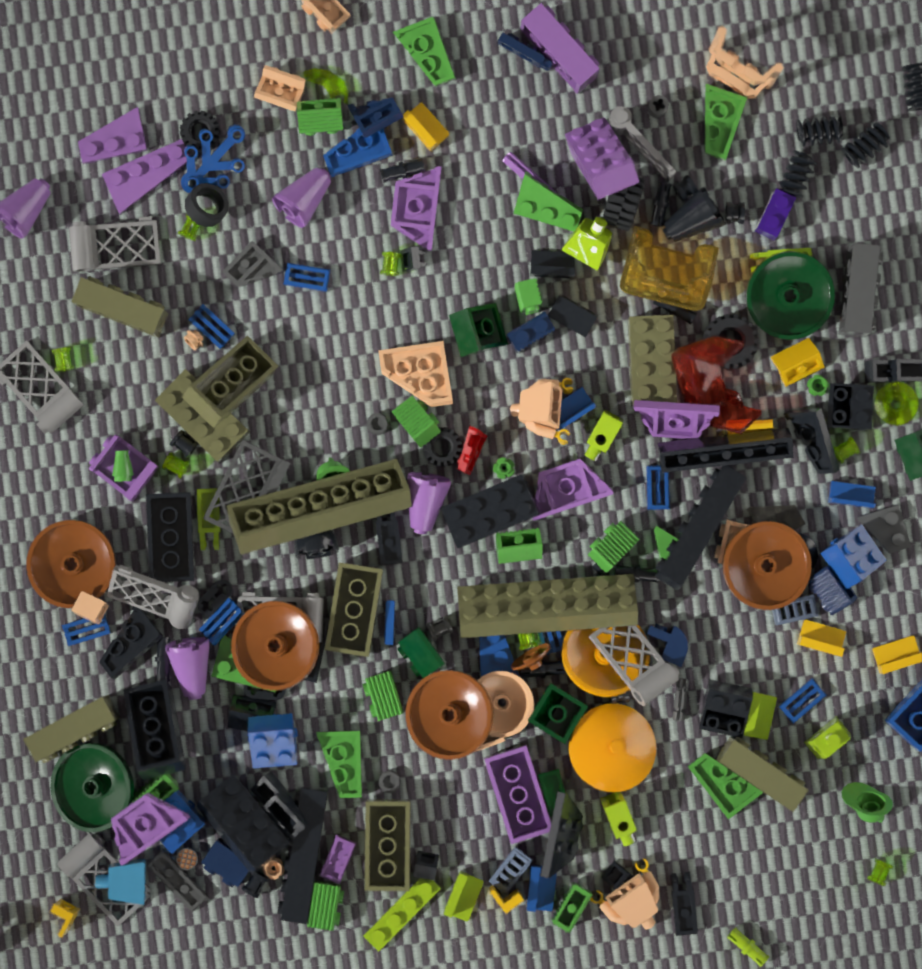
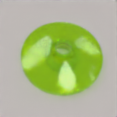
[874,382,919,426]

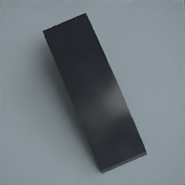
[864,359,922,383]
[250,771,307,841]

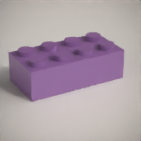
[520,3,600,94]
[565,117,639,200]
[484,744,551,844]

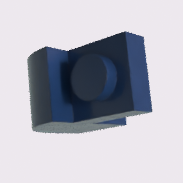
[646,623,688,667]

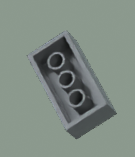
[838,243,883,338]

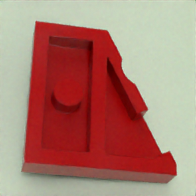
[457,426,488,476]

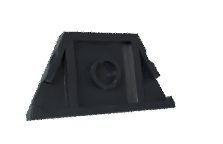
[541,792,583,878]

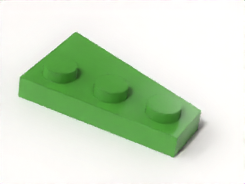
[393,16,456,86]
[705,84,747,160]
[513,172,583,231]
[211,635,277,692]
[316,730,362,798]
[687,753,763,819]

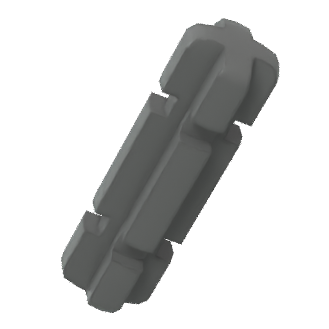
[673,678,689,722]

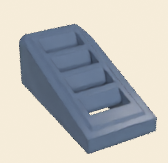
[772,595,819,625]
[489,846,533,894]

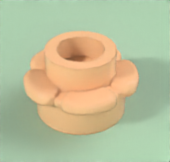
[184,330,204,350]
[263,858,284,880]

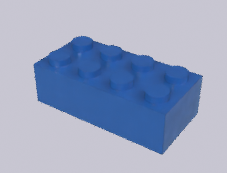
[884,680,922,752]

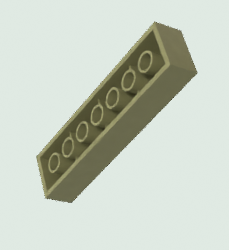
[227,459,412,555]
[457,574,638,638]

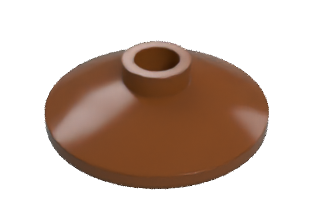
[511,643,550,670]

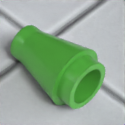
[112,450,134,482]

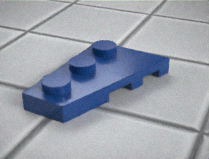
[323,128,393,177]
[479,635,520,677]

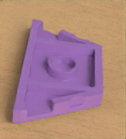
[391,166,442,251]
[634,400,720,439]
[533,459,614,521]
[111,792,190,866]

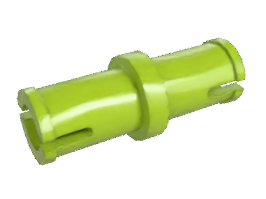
[727,927,770,967]

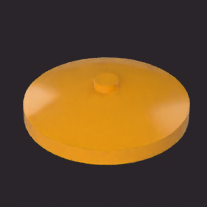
[561,625,650,697]
[569,703,656,792]

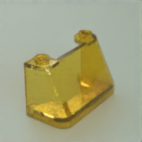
[620,226,719,311]

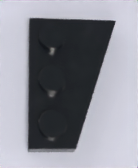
[784,408,840,474]
[99,606,163,680]

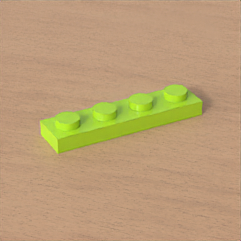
[363,878,441,952]

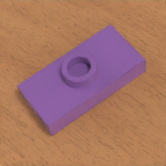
[319,834,357,884]

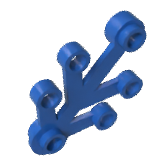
[181,124,245,193]

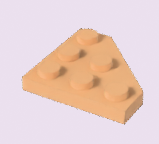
[378,341,453,407]

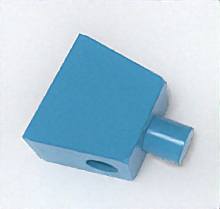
[95,859,146,905]

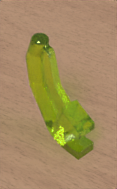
[303,68,349,104]

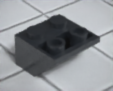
[827,383,874,431]
[699,679,753,738]

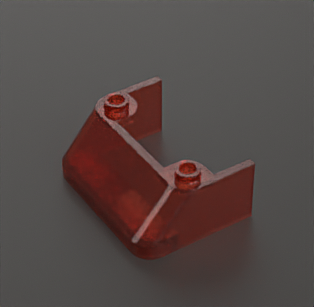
[671,336,762,434]

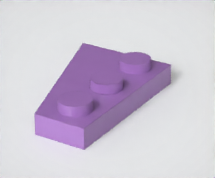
[78,107,147,164]

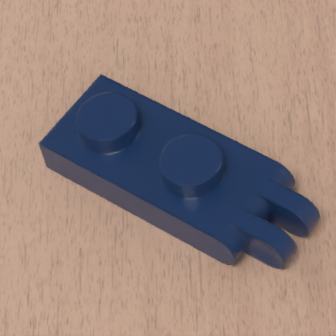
[498,32,552,71]

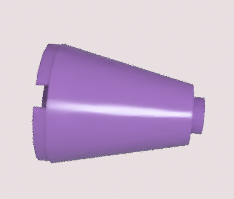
[272,168,331,228]
[0,178,51,239]
[407,472,451,534]
[165,637,210,700]

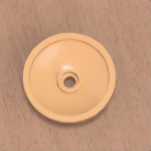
[478,671,534,737]

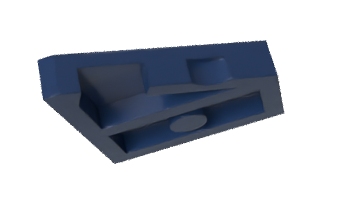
[347,98,403,138]

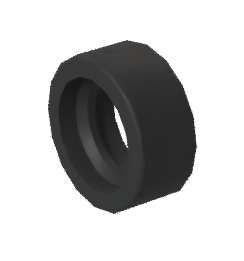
[184,183,229,227]

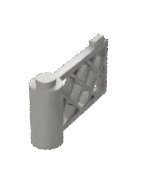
[608,106,676,182]
[69,216,161,272]
[0,340,84,434]
[106,565,199,629]
[237,592,324,642]
[589,625,679,706]
[57,832,151,927]

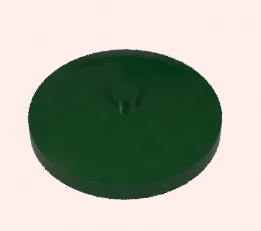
[746,251,835,340]
[50,743,134,832]

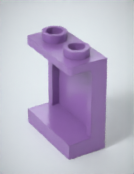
[89,434,159,502]

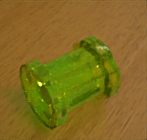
[177,214,200,242]
[380,252,401,276]
[52,347,74,372]
[833,436,861,464]
[162,452,190,479]
[518,633,538,650]
[867,858,894,886]

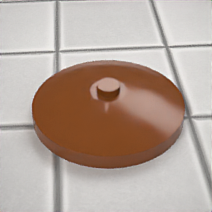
[26,520,116,608]
[723,521,811,610]
[231,601,319,690]
[406,670,494,760]

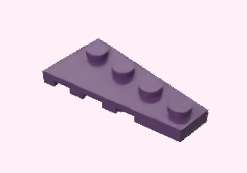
[102,139,189,215]

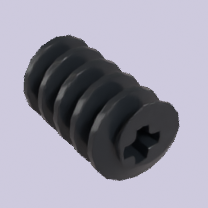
[902,63,922,111]
[796,115,843,147]
[841,122,890,169]
[778,150,817,198]

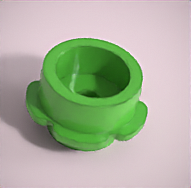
[807,375,829,396]
[493,457,514,479]

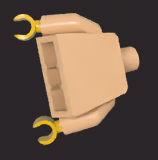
[510,377,573,445]
[590,859,659,929]

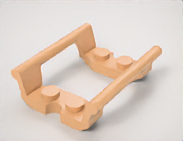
[706,27,783,99]

